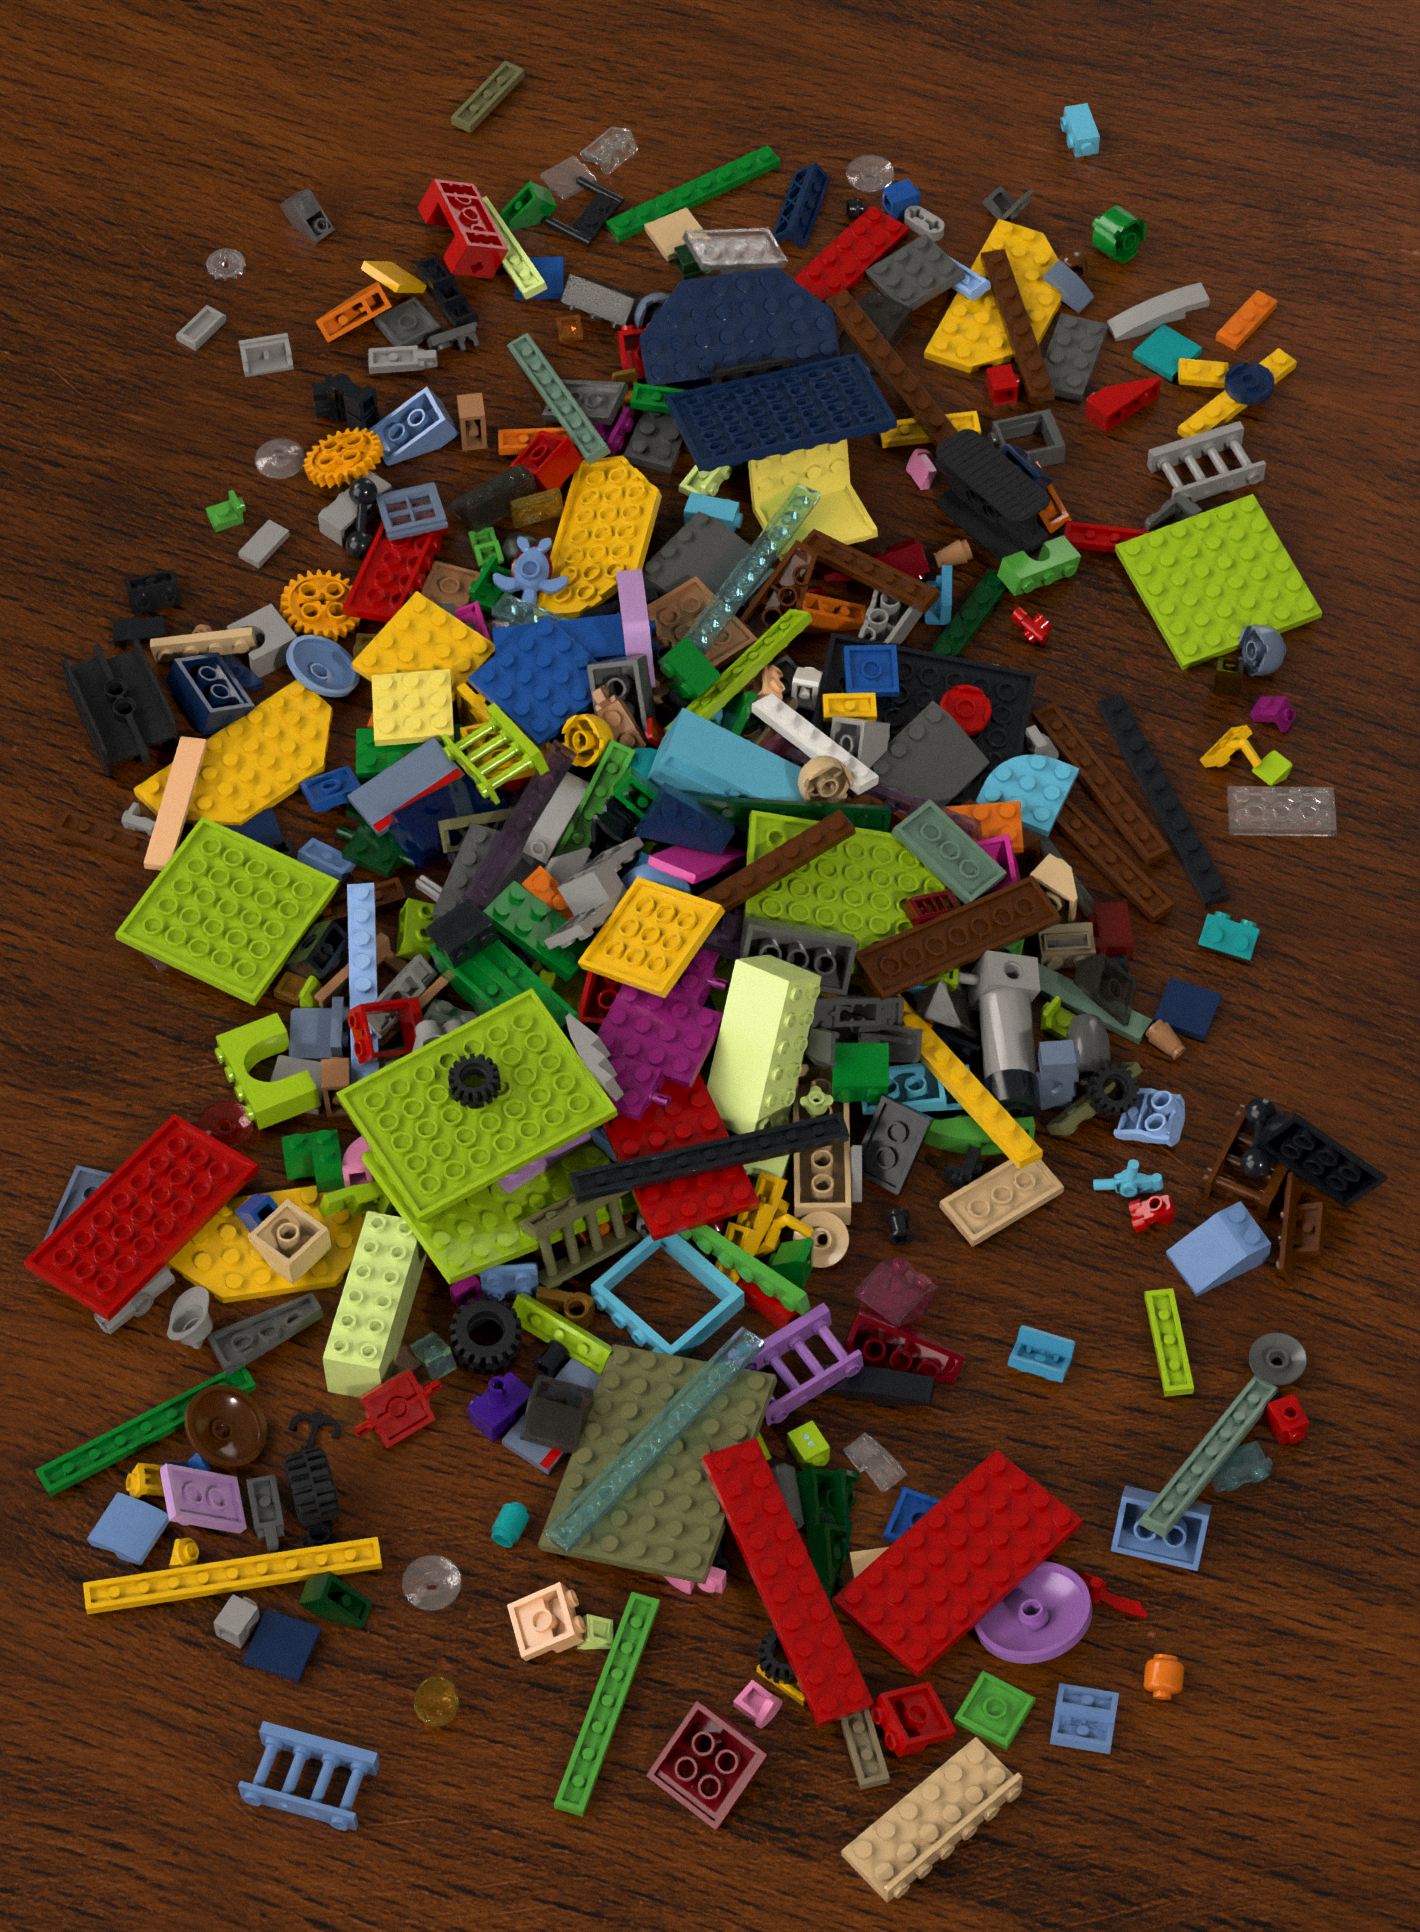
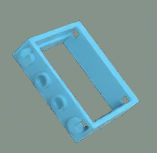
[591,1234,744,1358]

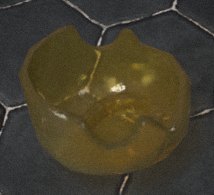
[414,1677,460,1727]

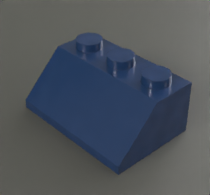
[166,652,255,735]

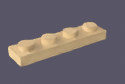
[150,627,258,663]

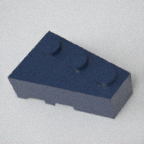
[636,782,735,855]

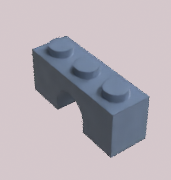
[1037,1040,1081,1110]

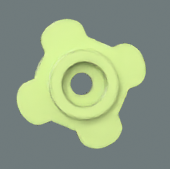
[800,1086,833,1116]

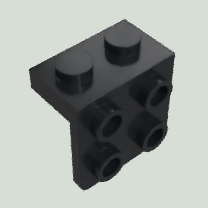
[426,900,500,969]

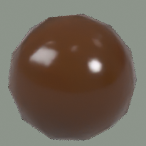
[1059,251,1088,279]

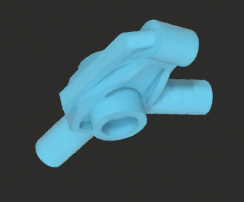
[1093,1159,1164,1197]

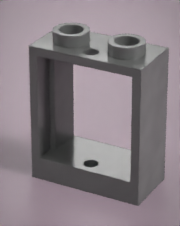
[989,409,1066,467]

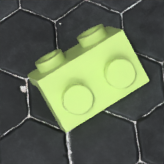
[679,465,733,497]

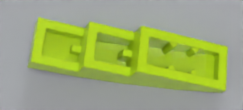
[318,1181,398,1218]

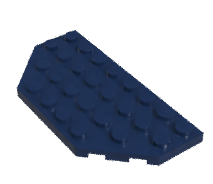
[639,268,840,386]

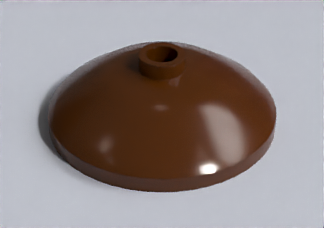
[185,1385,267,1468]

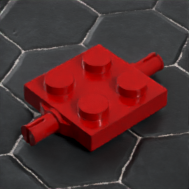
[352,1368,443,1448]

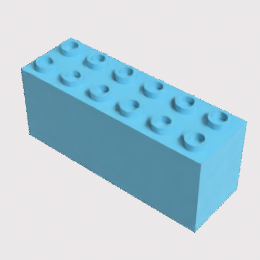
[647,708,805,834]

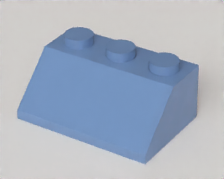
[1111,1486,1212,1571]

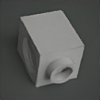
[213,1594,261,1648]

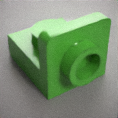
[206,490,246,532]

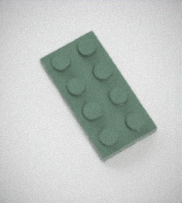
[892,799,1007,904]

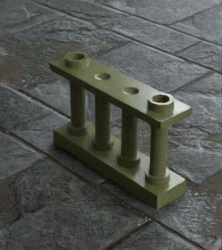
[520,1191,641,1289]

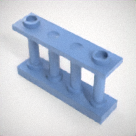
[238,1721,380,1831]

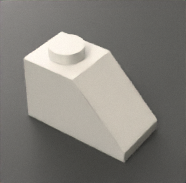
[791,667,823,711]

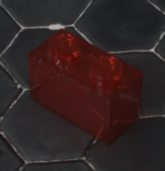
[1089,901,1134,961]

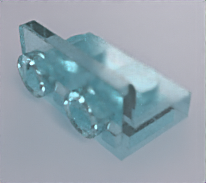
[1211,1441,1273,1493]

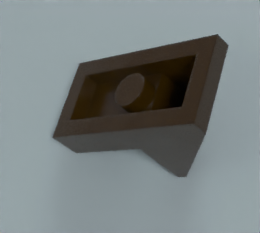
[1213,657,1244,697]

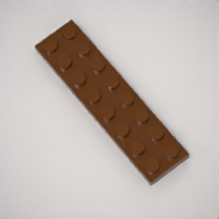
[854,875,1062,1001]

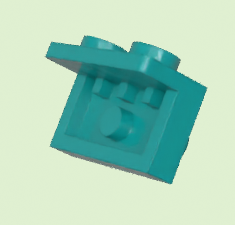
[1198,911,1261,961]

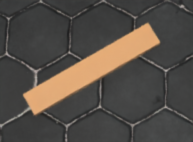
[144,736,207,871]

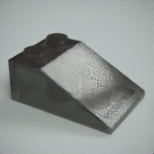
[838,289,912,375]

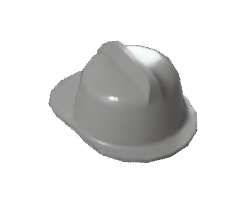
[167,1286,213,1349]

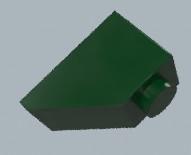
[298,1573,373,1629]

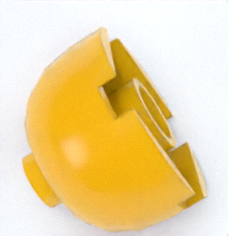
[561,714,614,767]

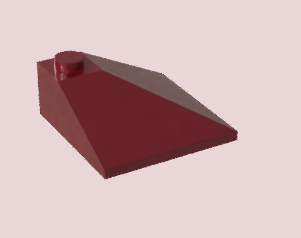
[646,1701,769,1831]

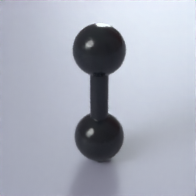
[346,477,378,559]
[1240,1097,1277,1179]

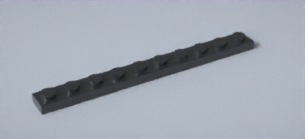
[1097,694,1230,908]
[569,1112,850,1203]

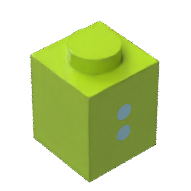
[787,1420,830,1470]

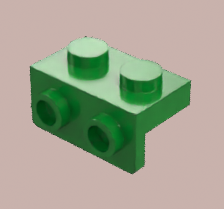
[468,555,514,617]

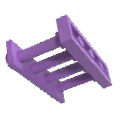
[727,1302,864,1427]

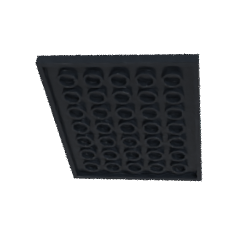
[802,632,1037,806]

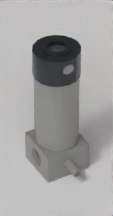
[958,950,1041,1119]

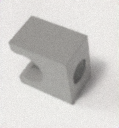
[227,604,297,678]

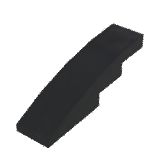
[414,255,479,328]
[819,1364,936,1406]

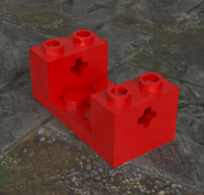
[418,179,509,279]

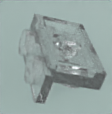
[580,126,638,175]

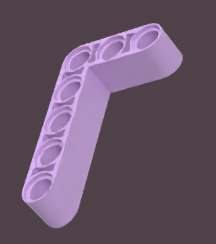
[616,569,656,688]

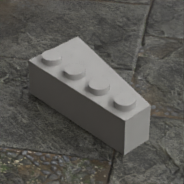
[858,589,923,646]

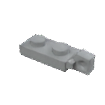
[368,345,438,374]

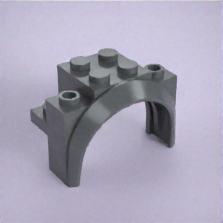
[804,992,922,1066]

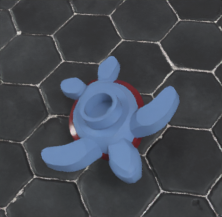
[493,536,568,611]

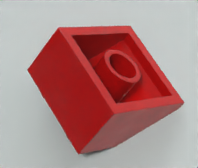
[509,430,584,495]

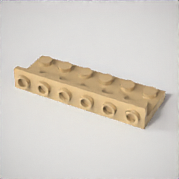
[841,1737,1023,1903]

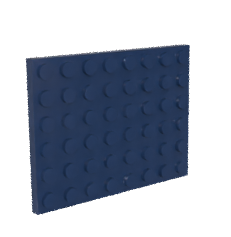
[665,353,897,472]

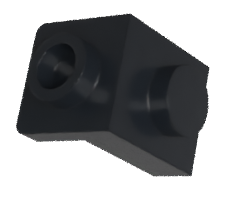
[943,1145,984,1189]

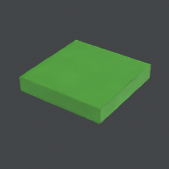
[954,1670,1036,1751]

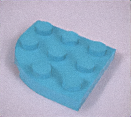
[975,754,1079,837]

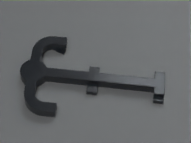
[289,1412,341,1451]

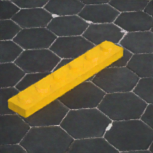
[1177,348,1297,438]

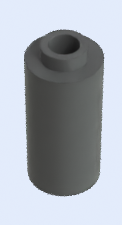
[771,1463,804,1529]

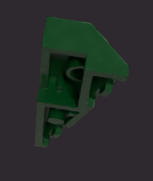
[795,1467,860,1612]

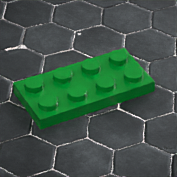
[356,724,463,779]
[482,881,593,982]

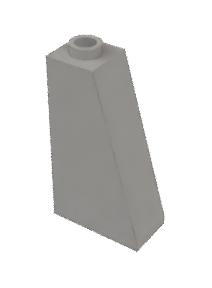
[522,772,590,864]

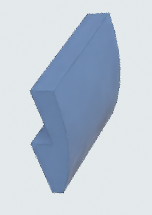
[296,838,356,891]
[87,1492,169,1565]
[1050,1683,1119,1754]

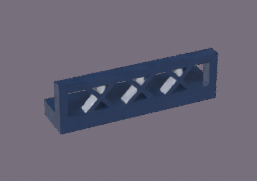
[770,162,831,249]

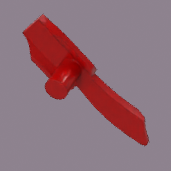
[1076,1572,1148,1618]

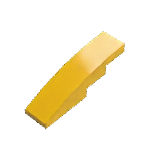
[715,1172,788,1284]

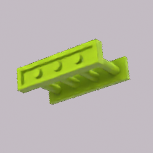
[441,703,550,805]

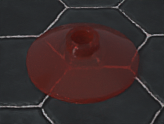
[198,1101,254,1149]

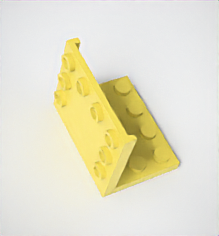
[748,439,878,561]

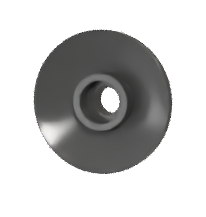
[1249,1333,1307,1385]

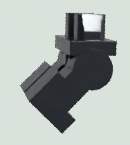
[312,374,380,431]

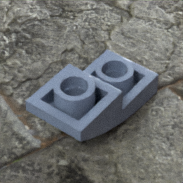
[1043,260,1094,313]

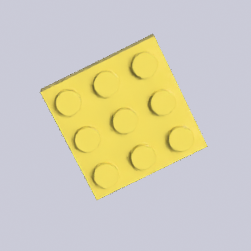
[372,669,455,746]

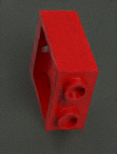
[348,997,424,1064]

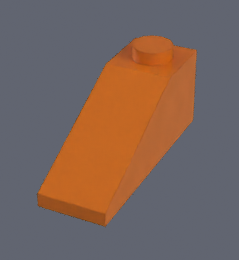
[316,281,392,343]
[801,592,866,634]

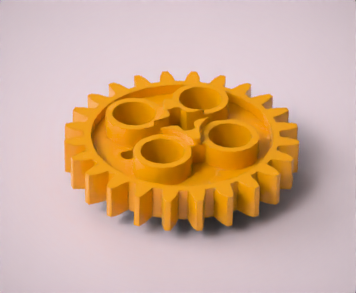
[303,427,384,488]
[280,569,361,642]

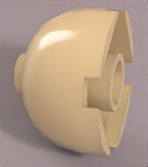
[798,756,853,803]

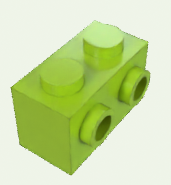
[396,898,435,962]

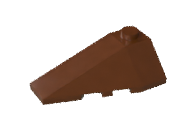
[739,540,818,654]

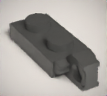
[246,1474,285,1554]

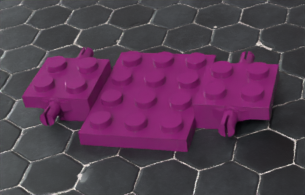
[596,948,730,1121]

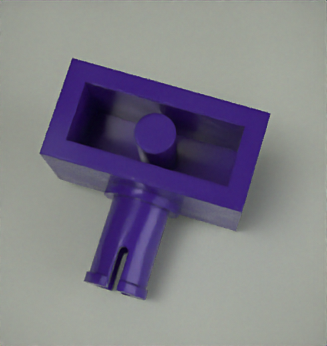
[468,1371,535,1443]

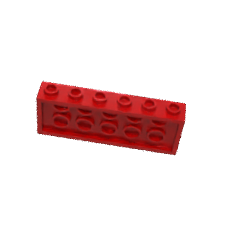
[343,502,449,623]

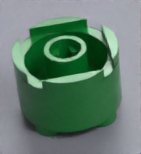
[1092,205,1147,263]

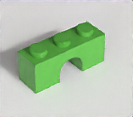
[997,535,1081,596]

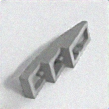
[1107,282,1210,342]
[366,954,438,1039]
[565,1013,624,1101]

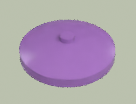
[974,1561,1093,1664]

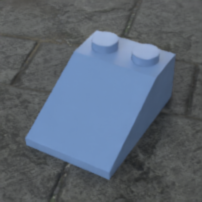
[368,386,460,466]
[1166,1201,1271,1297]

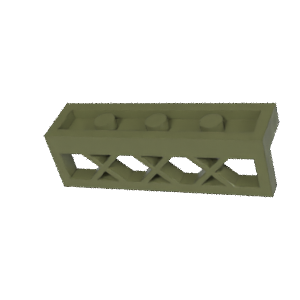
[438,802,546,853]

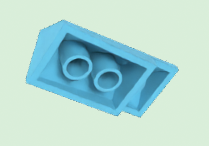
[862,1063,970,1115]

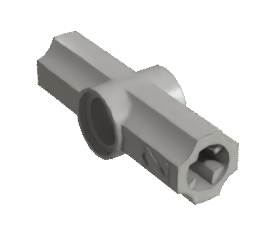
[94,1265,175,1335]

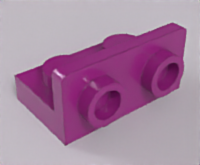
[594,407,633,457]

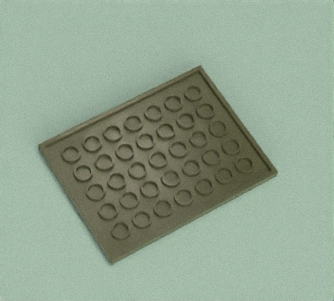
[538,1344,777,1584]

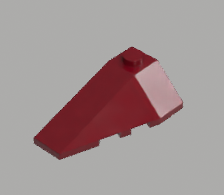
[823,536,930,581]
[837,1304,965,1383]

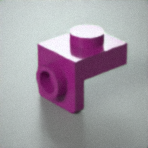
[1250,696,1296,733]
[449,1275,487,1309]

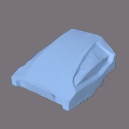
[1113,1088,1185,1147]

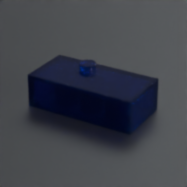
[388,774,509,869]

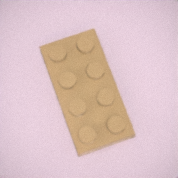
[939,1159,1064,1247]

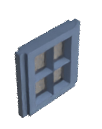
[376,482,448,541]

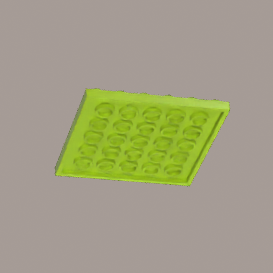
[1115,494,1322,670]
[115,816,340,1006]

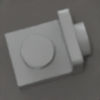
[1024,725,1059,759]
[121,802,155,836]

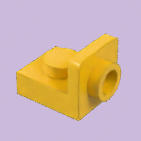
[126,1463,165,1499]

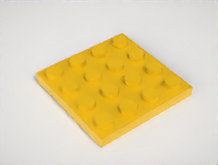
[351,591,495,702]
[578,877,725,998]

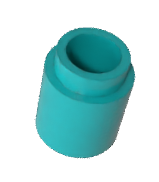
[491,1502,530,1548]

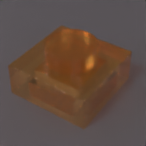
[556,315,583,342]

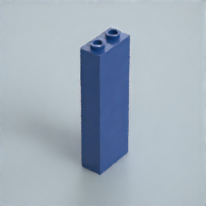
[492,611,659,667]

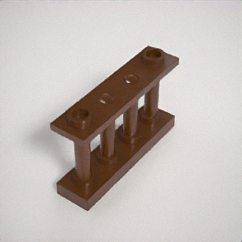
[1202,1096,1312,1221]

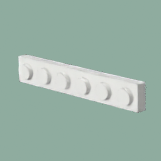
[751,693,879,795]

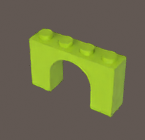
[214,1013,321,1130]

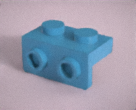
[1007,1325,1076,1383]

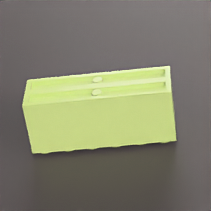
[707,954,822,1135]
[323,1211,427,1397]

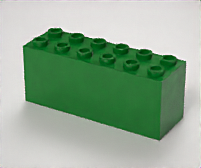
[428,940,581,1049]

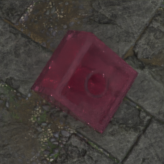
[854,1256,939,1327]

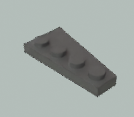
[207,1292,324,1376]

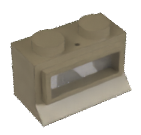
[1037,922,1096,970]

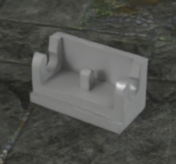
[239,333,294,377]

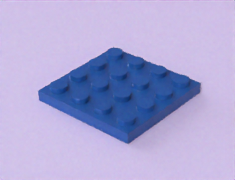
[468,615,597,749]

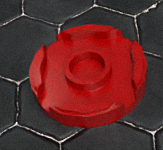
[939,685,992,735]

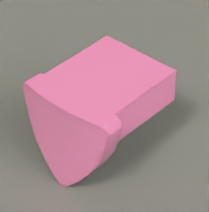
[906,449,937,490]
[733,1680,783,1729]

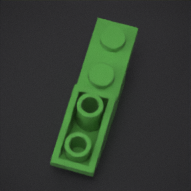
[924,1115,1035,1155]

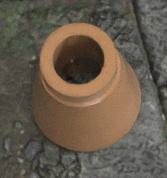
[933,539,973,568]
[1145,1019,1186,1060]

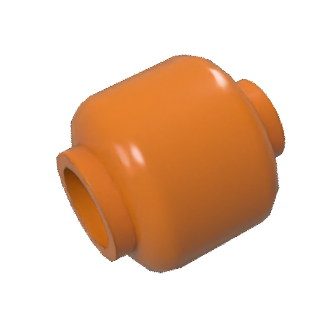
[1144,1654,1184,1700]

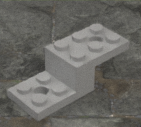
[544,836,644,950]

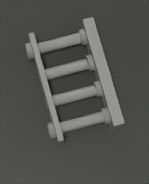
[1147,421,1266,502]

